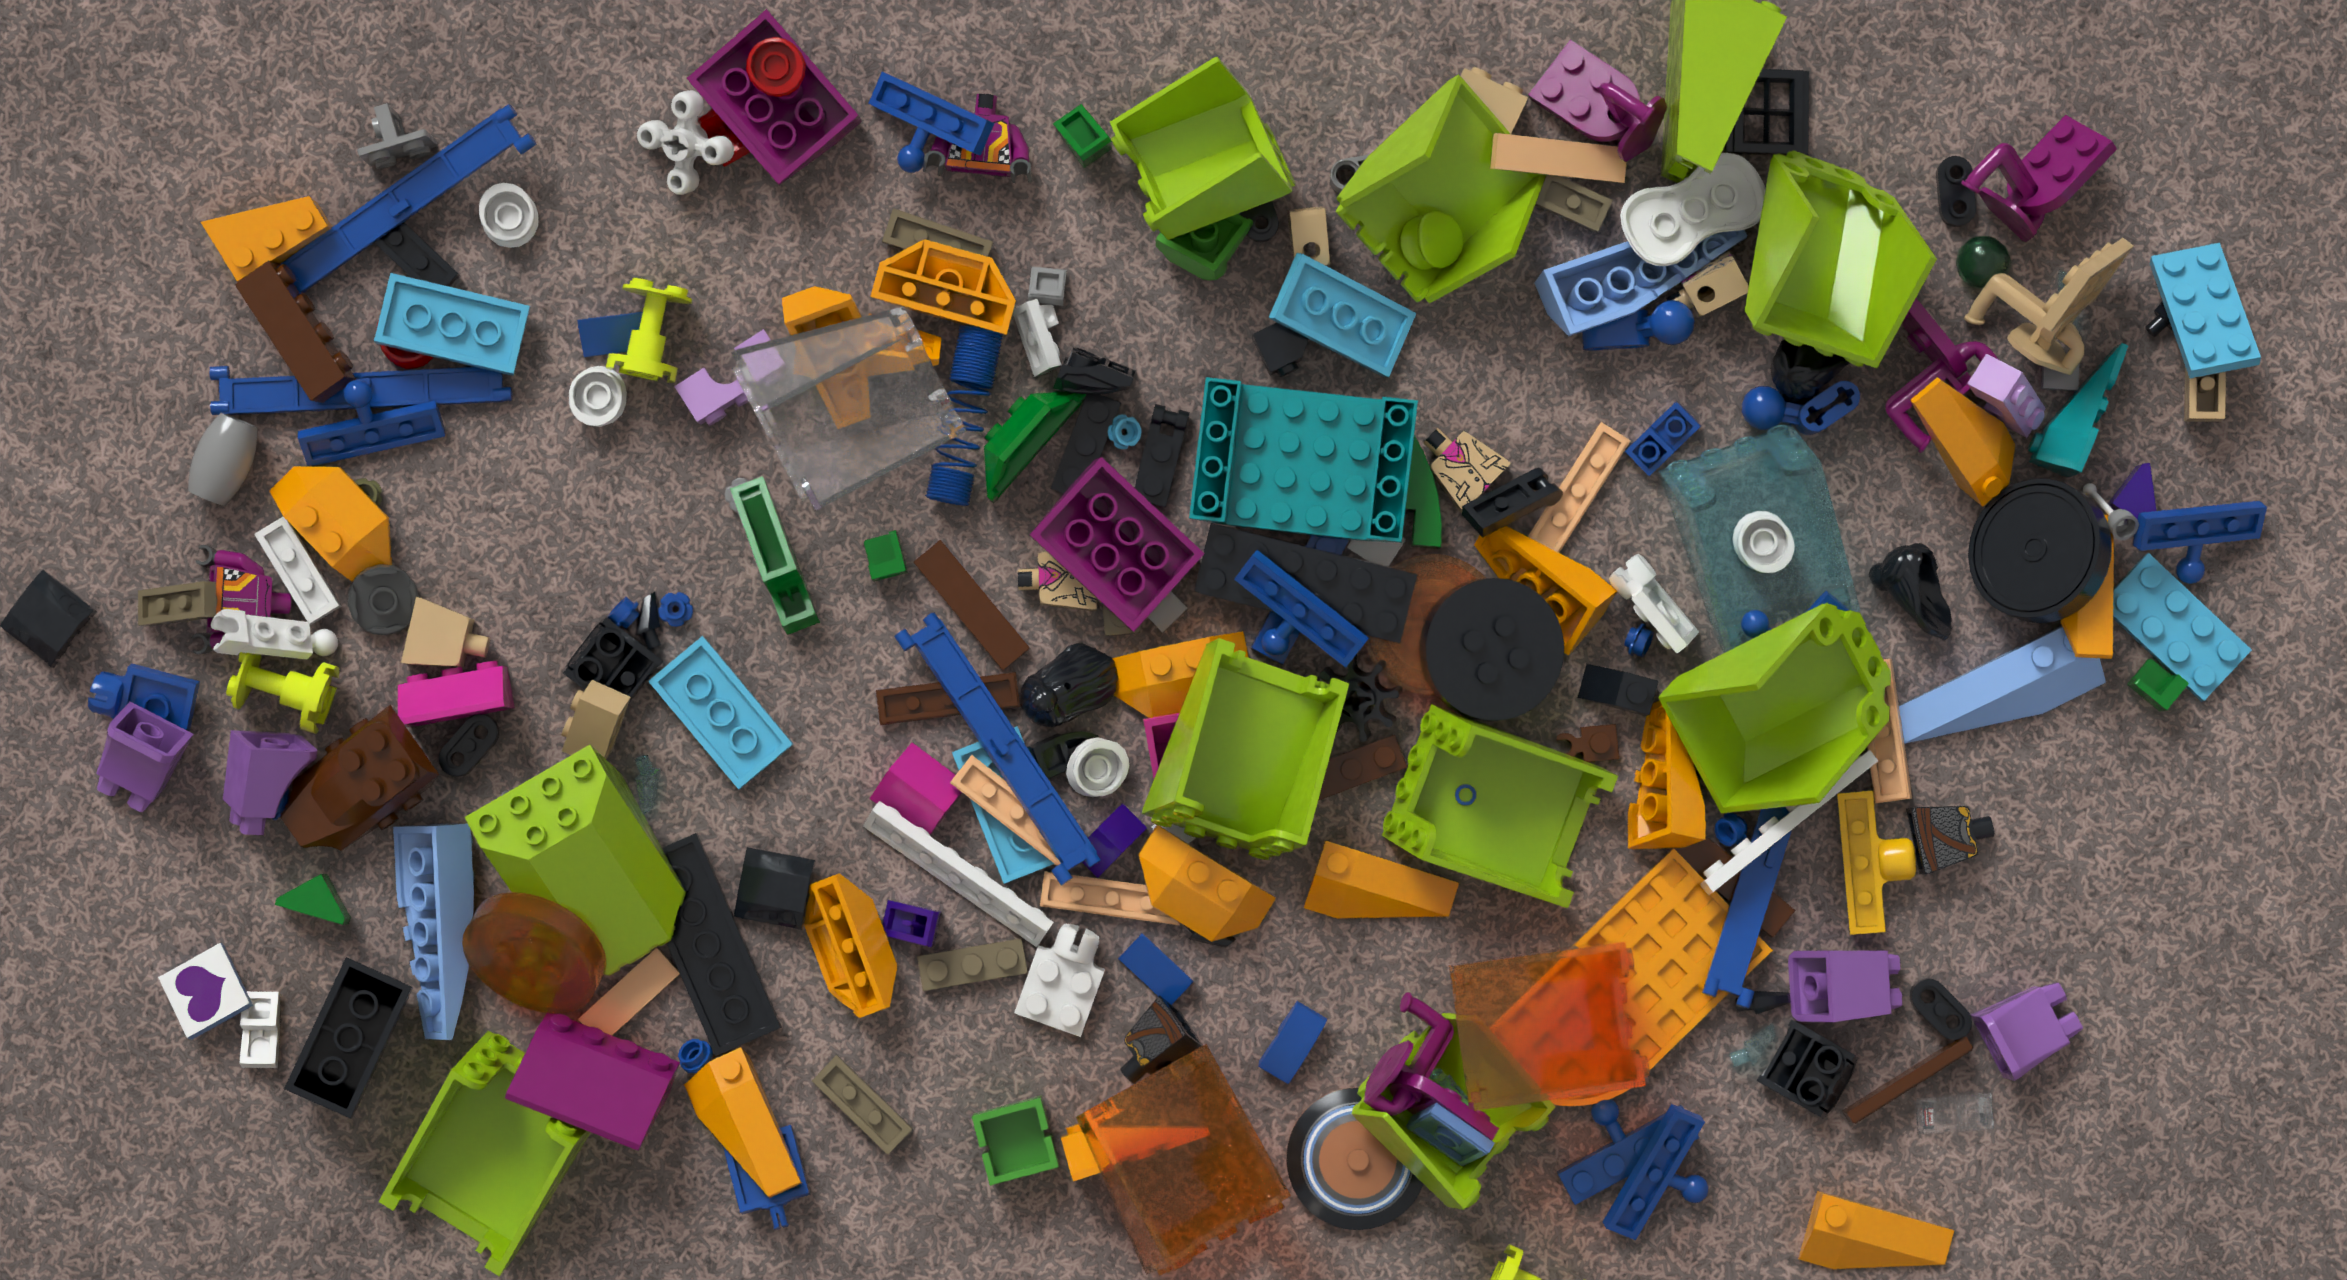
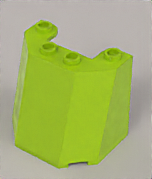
[1110,57,1296,240]
[1351,1013,1555,1210]

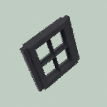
[1725,69,1809,156]

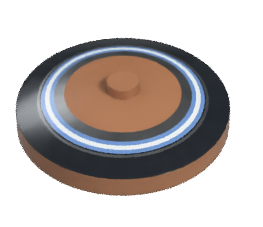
[1286,1087,1424,1230]

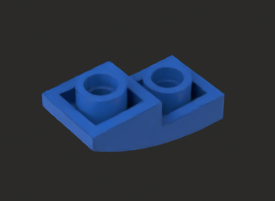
[1625,401,1702,476]
[1258,1001,1327,1084]

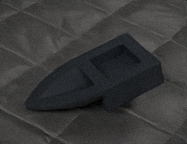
[1027,731,1099,779]

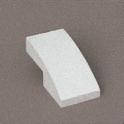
[239,991,280,1068]

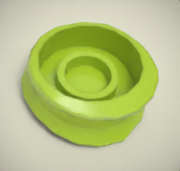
[1401,211,1464,270]

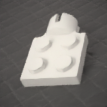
[1609,554,1699,653]
[1014,924,1105,1037]

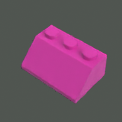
[398,661,515,727]

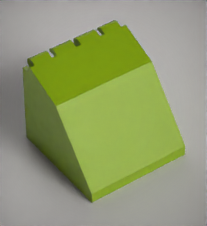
[1335,74,1546,304]

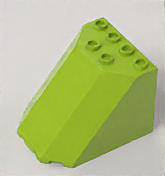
[1745,151,1937,368]
[1658,603,1891,813]
[465,745,686,976]

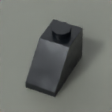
[1252,322,1309,377]
[1577,664,1658,716]

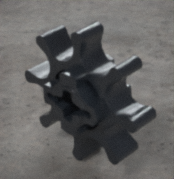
[1320,654,1403,742]

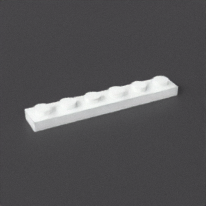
[1700,750,1878,895]
[863,801,1054,947]

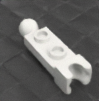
[211,609,338,660]

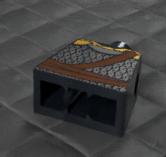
[1906,806,1994,874]
[1120,996,1207,1084]

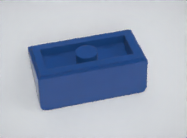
[577,312,643,358]
[1118,933,1194,1005]

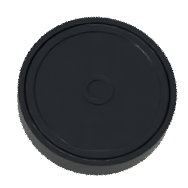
[1968,478,2112,623]
[1419,578,1564,721]

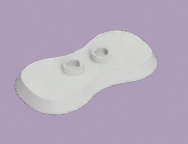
[1620,153,1766,266]

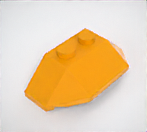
[870,239,1016,335]
[269,466,392,582]
[1112,631,1249,718]
[1138,825,1276,942]
[804,873,898,1018]

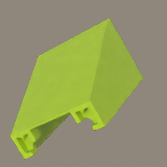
[1661,0,1787,183]
[1141,638,1349,860]
[1382,704,1618,908]
[378,1030,591,1277]

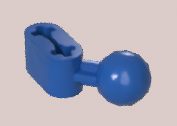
[1582,300,1695,351]
[1742,381,1860,435]

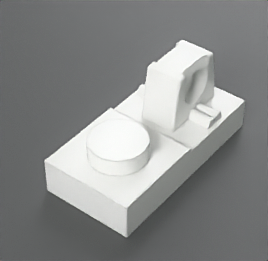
[1013,299,1061,377]

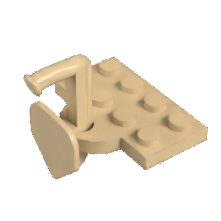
[1964,238,2134,375]

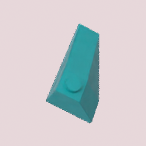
[2028,343,2128,478]

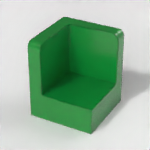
[864,530,908,582]
[2127,659,2189,711]

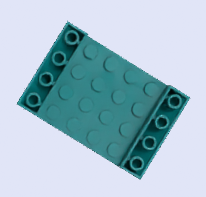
[1189,377,1418,543]

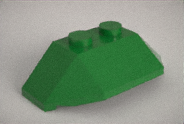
[984,392,1086,504]

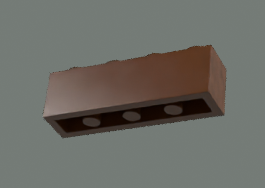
[235,260,356,403]

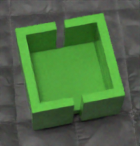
[971,1095,1060,1186]

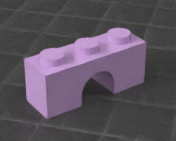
[674,329,789,426]
[1967,354,2046,438]

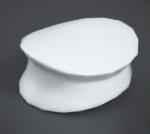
[479,183,538,248]
[569,366,627,427]
[1732,511,1795,573]
[1066,737,1129,797]

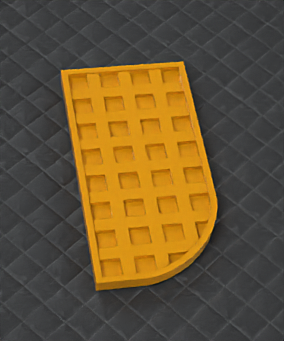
[1488,848,1773,1106]

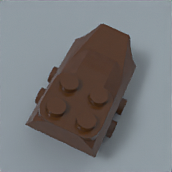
[280,705,439,851]

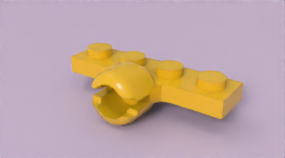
[1837,791,1916,935]

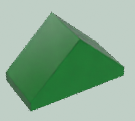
[1053,104,1112,168]
[275,874,351,925]

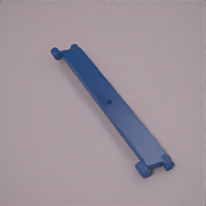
[281,104,537,294]
[210,366,513,415]
[894,612,1101,886]
[1702,807,1792,1009]

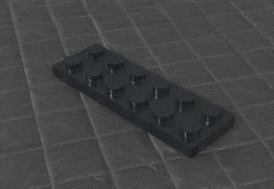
[1194,523,1418,643]
[662,833,782,1056]

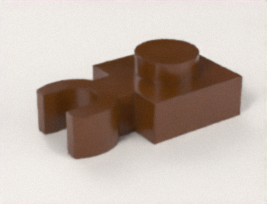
[1556,724,1619,762]

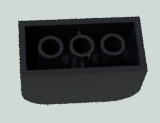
[284,957,413,1119]

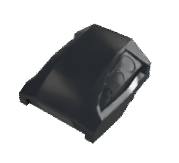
[1053,347,1136,394]
[0,570,97,668]
[562,616,663,705]
[734,847,816,930]
[1757,1019,1858,1119]

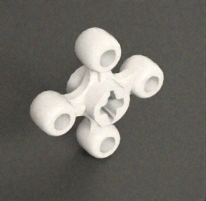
[637,90,734,195]

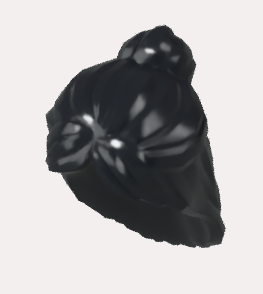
[1770,339,1850,404]
[1869,543,1952,640]
[1020,643,1118,728]

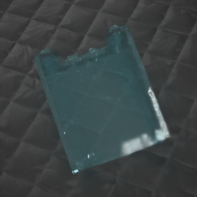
[1658,424,1861,653]

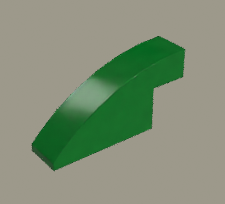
[1405,435,1442,549]
[730,476,820,635]

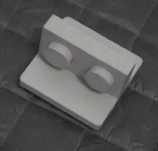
[357,103,438,169]

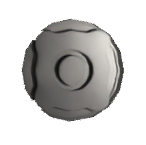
[348,564,419,635]

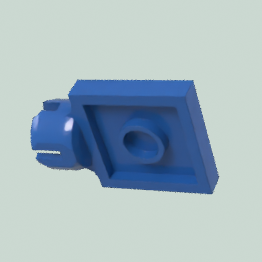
[88,664,200,732]

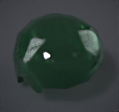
[1956,236,2012,288]

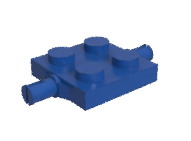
[723,1125,811,1230]

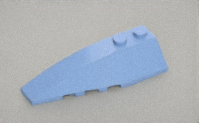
[1534,230,1747,336]
[1899,625,2106,744]
[393,823,474,1040]

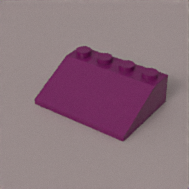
[686,9,862,185]
[1029,457,1205,632]
[505,1011,680,1151]

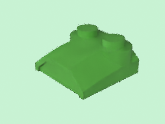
[1155,214,1253,281]

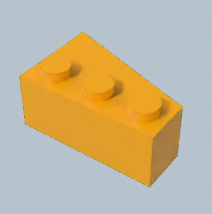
[201,196,332,282]

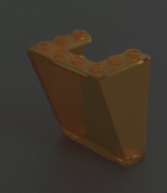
[1449,941,1650,1111]
[1076,1044,1291,1276]

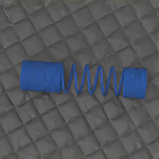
[925,325,1003,506]

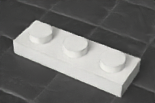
[254,517,341,625]

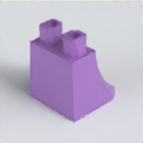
[96,702,194,812]
[223,730,317,835]
[1788,951,1902,1022]
[1971,982,2083,1081]

